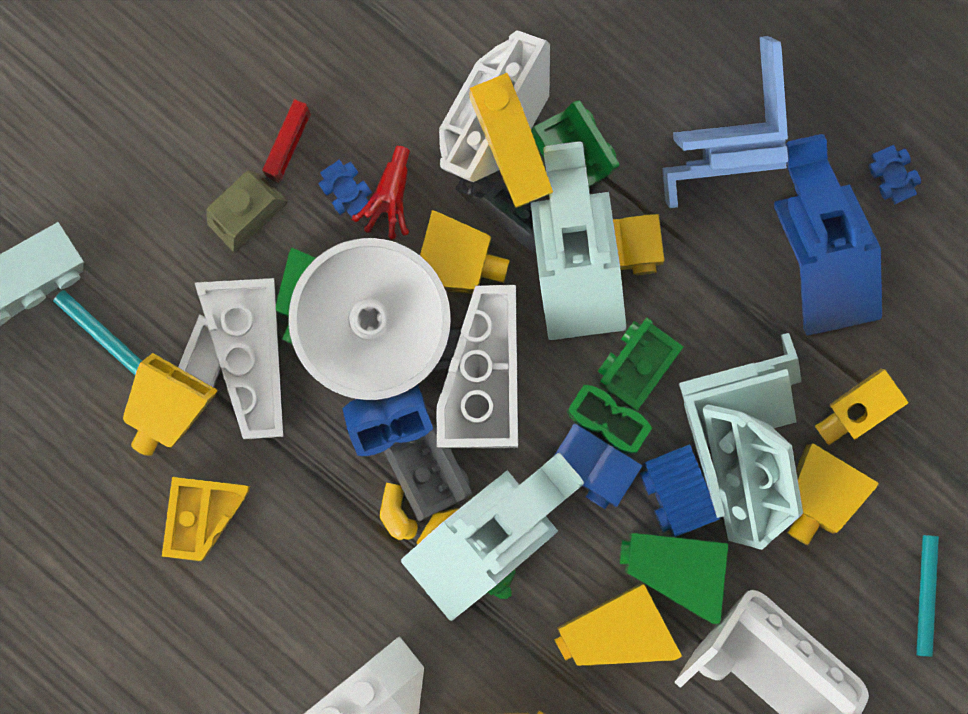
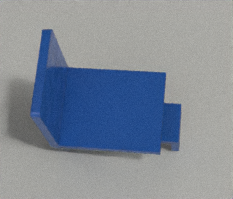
[774,134,882,335]

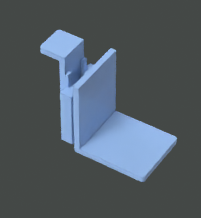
[662,36,788,208]

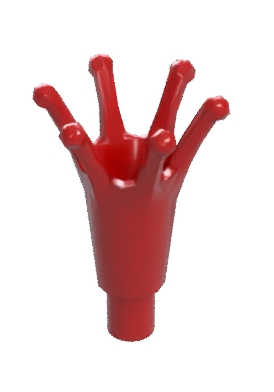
[351,146,410,240]

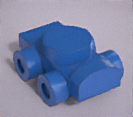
[868,145,921,205]
[318,160,372,218]

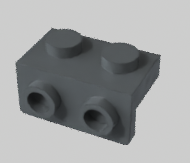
[384,423,472,522]

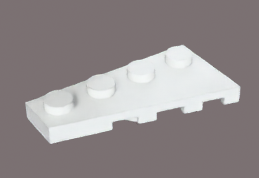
[195,278,283,439]

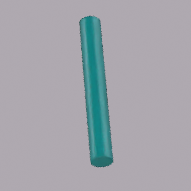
[53,290,142,375]
[916,535,939,657]

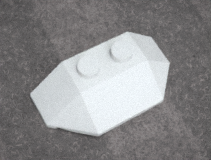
[439,30,550,182]
[303,636,424,714]

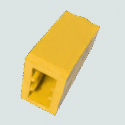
[554,583,682,666]

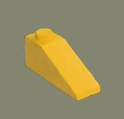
[469,72,553,208]

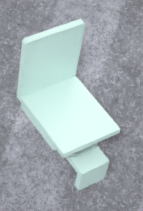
[530,142,626,340]
[679,333,802,518]
[401,453,584,621]

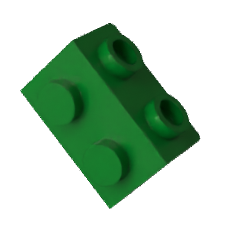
[531,100,619,188]
[597,317,683,412]

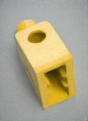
[420,210,510,294]
[123,353,218,456]
[815,368,909,445]
[787,443,879,545]

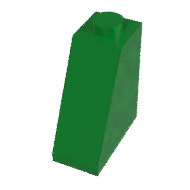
[619,533,728,624]

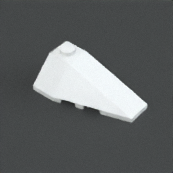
[437,285,518,449]

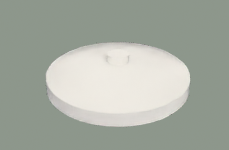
[289,238,451,400]

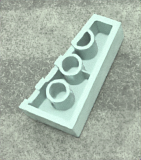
[0,222,84,326]

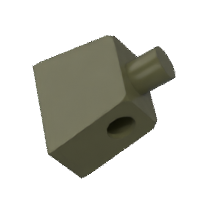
[206,170,288,253]

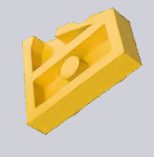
[162,477,250,561]

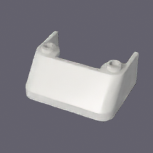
[675,590,869,714]

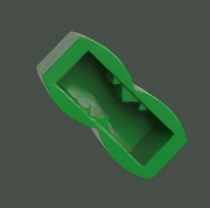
[567,385,652,454]

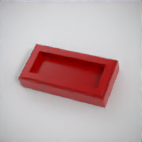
[262,99,311,183]

